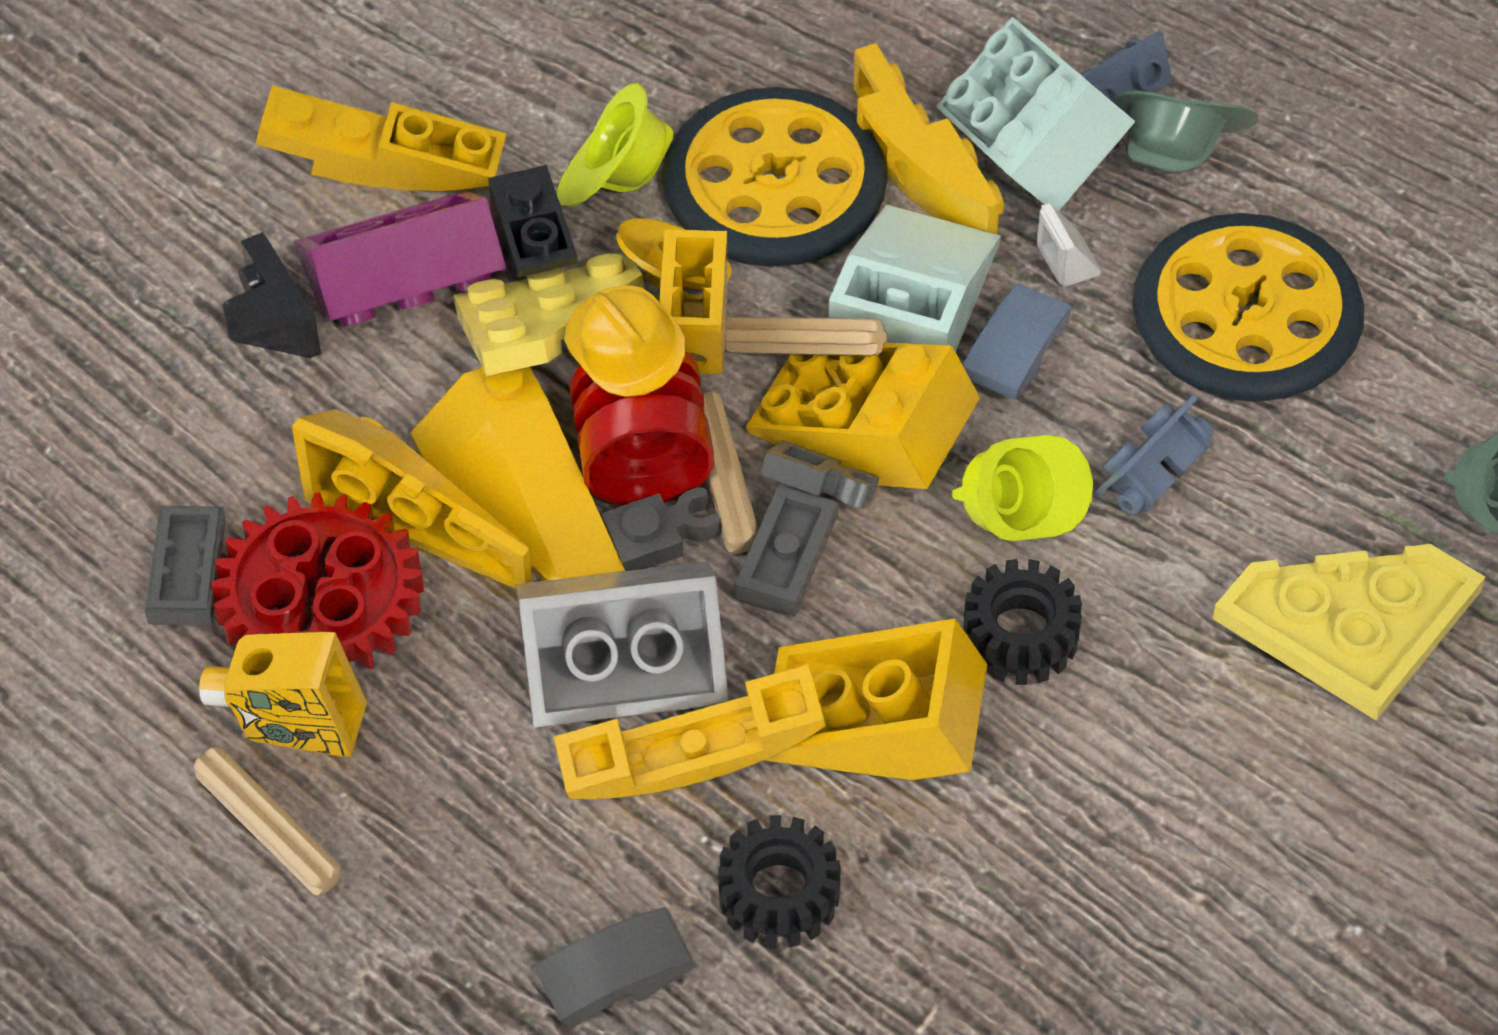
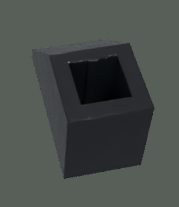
[488,165,578,277]

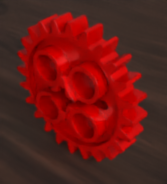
[212,492,424,670]

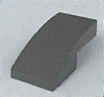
[534,907,697,1029]

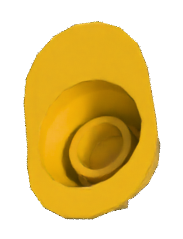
[564,285,686,397]

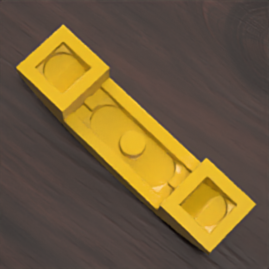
[554,664,826,799]

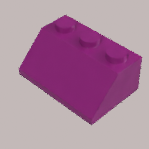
[294,190,506,326]

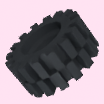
[963,559,1082,685]
[718,815,841,949]

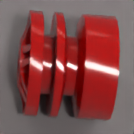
[570,351,714,505]

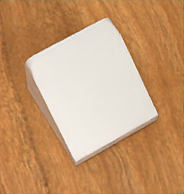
[1037,203,1101,287]

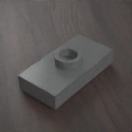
[145,505,226,626]

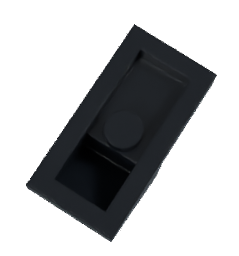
[222,232,321,358]

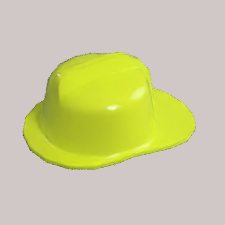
[557,83,673,207]
[952,435,1093,541]

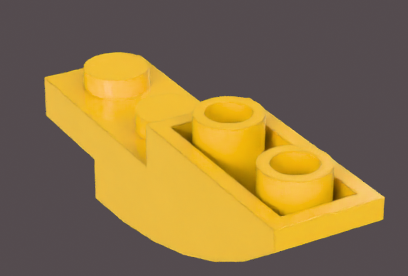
[854,43,1004,234]
[256,85,507,191]

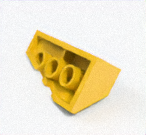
[410,367,625,581]
[292,409,533,589]

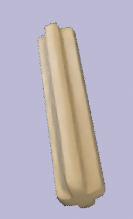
[725,316,887,356]
[704,391,758,555]
[193,747,342,896]

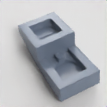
[963,283,1072,400]

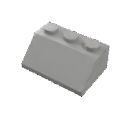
[516,561,729,727]

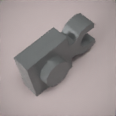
[760,440,880,509]
[600,488,720,571]

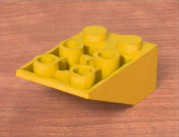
[745,342,980,489]

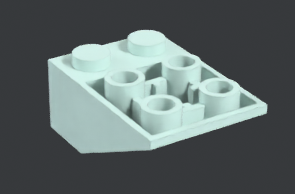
[936,16,1135,211]
[828,205,1001,352]

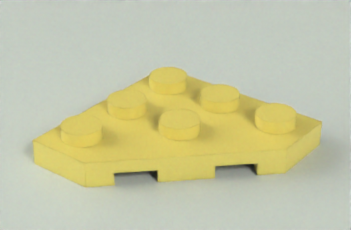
[453,253,645,376]
[1213,544,1485,721]

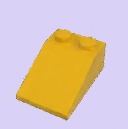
[764,618,987,781]

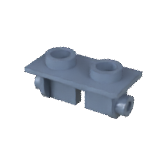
[1080,31,1173,104]
[1093,394,1213,515]

